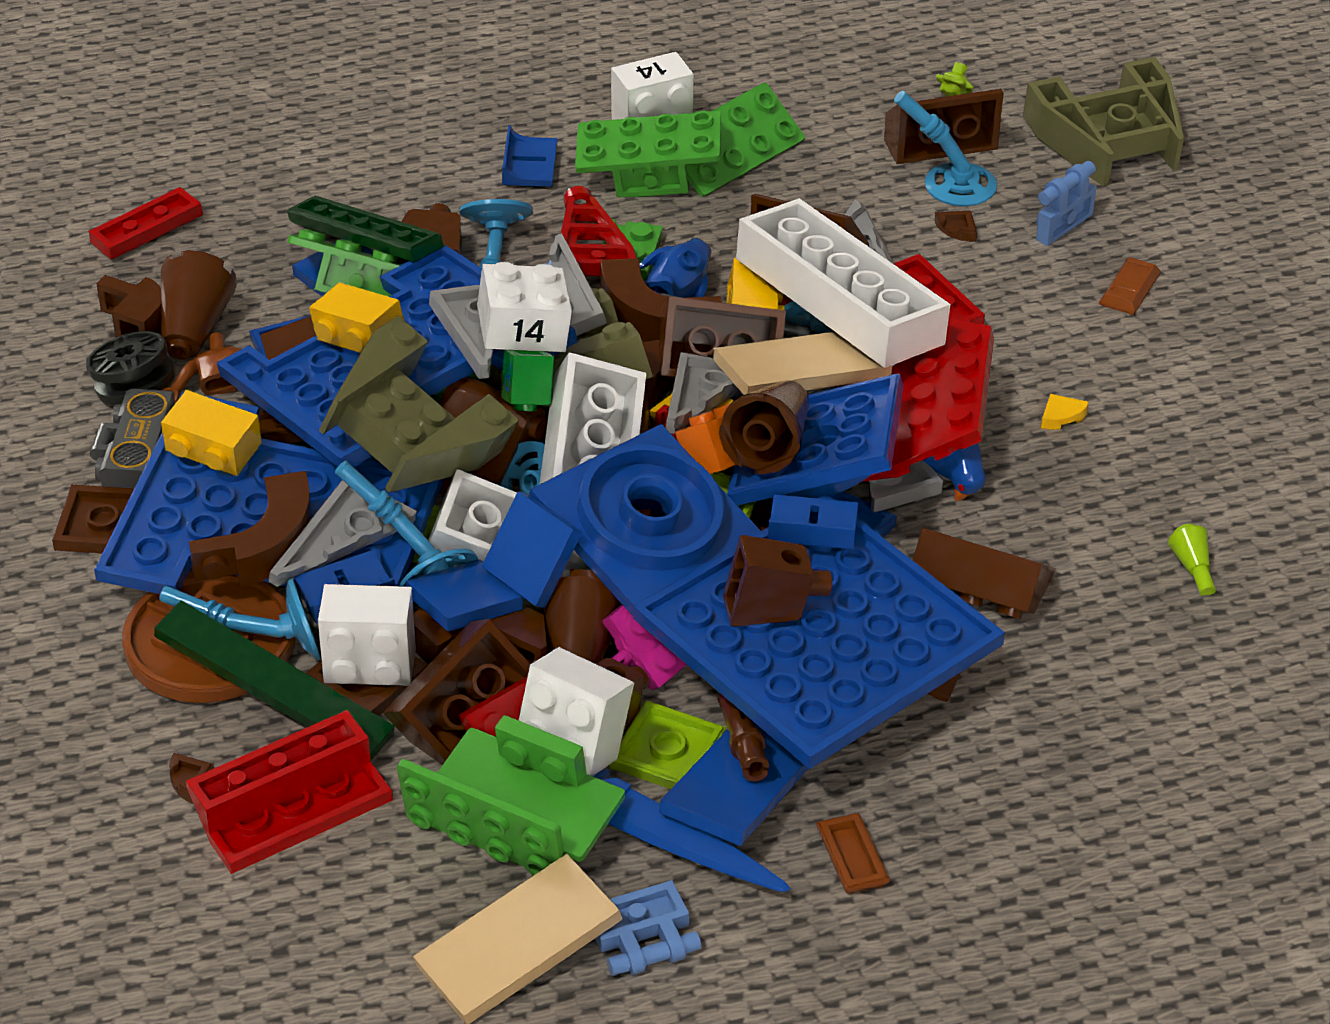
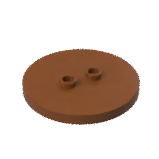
[122,573,296,703]

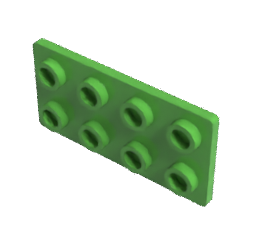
[686,82,805,197]
[575,111,721,197]
[287,229,404,297]
[437,715,625,862]
[397,759,564,876]

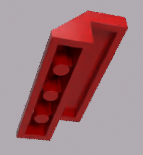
[186,710,393,874]

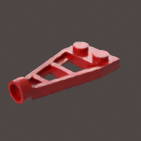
[561,186,636,277]

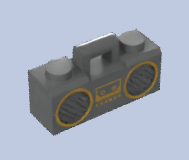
[90,389,175,488]

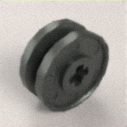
[86,331,175,405]

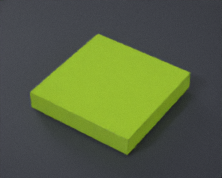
[609,700,726,789]

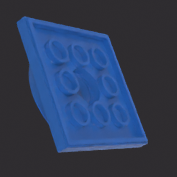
[727,374,904,505]
[529,424,761,616]

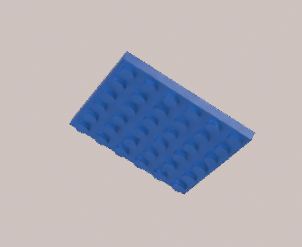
[633,494,1005,770]

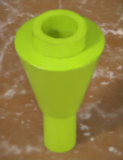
[1168,524,1216,596]

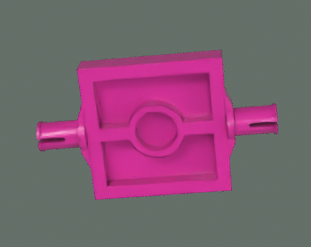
[602,605,687,691]

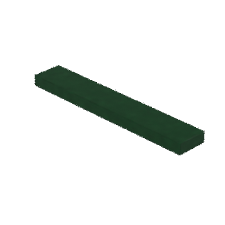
[287,195,444,262]
[154,600,395,760]

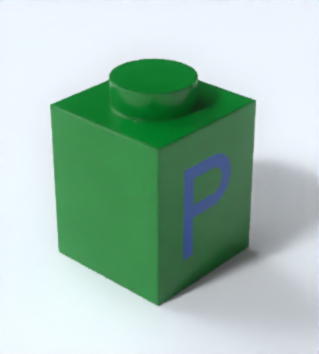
[501,350,554,411]

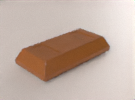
[1099,257,1160,315]
[816,813,890,894]

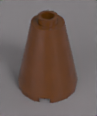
[161,250,237,360]
[719,380,809,475]
[542,569,622,664]

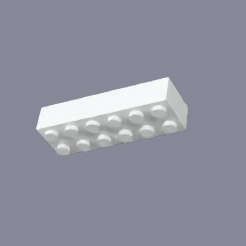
[736,198,951,368]
[539,352,646,578]

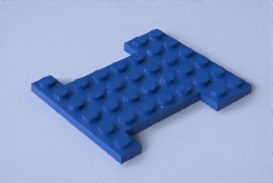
[216,244,578,467]
[94,391,445,594]

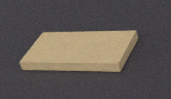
[713,332,892,395]
[413,854,622,1024]

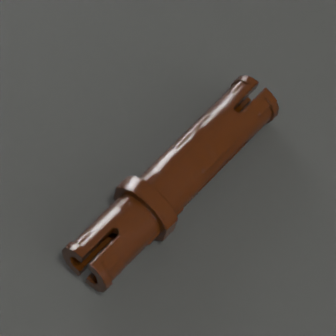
[718,692,769,782]

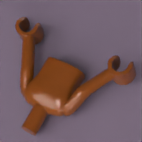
[161,332,241,403]

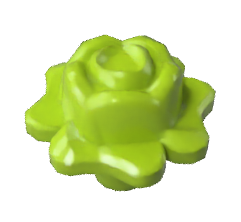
[935,62,974,96]

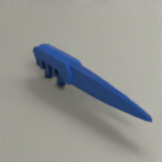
[593,768,791,892]

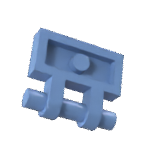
[1036,161,1097,246]
[595,880,701,976]

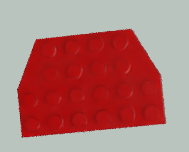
[831,318,994,482]

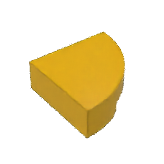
[1041,394,1089,430]

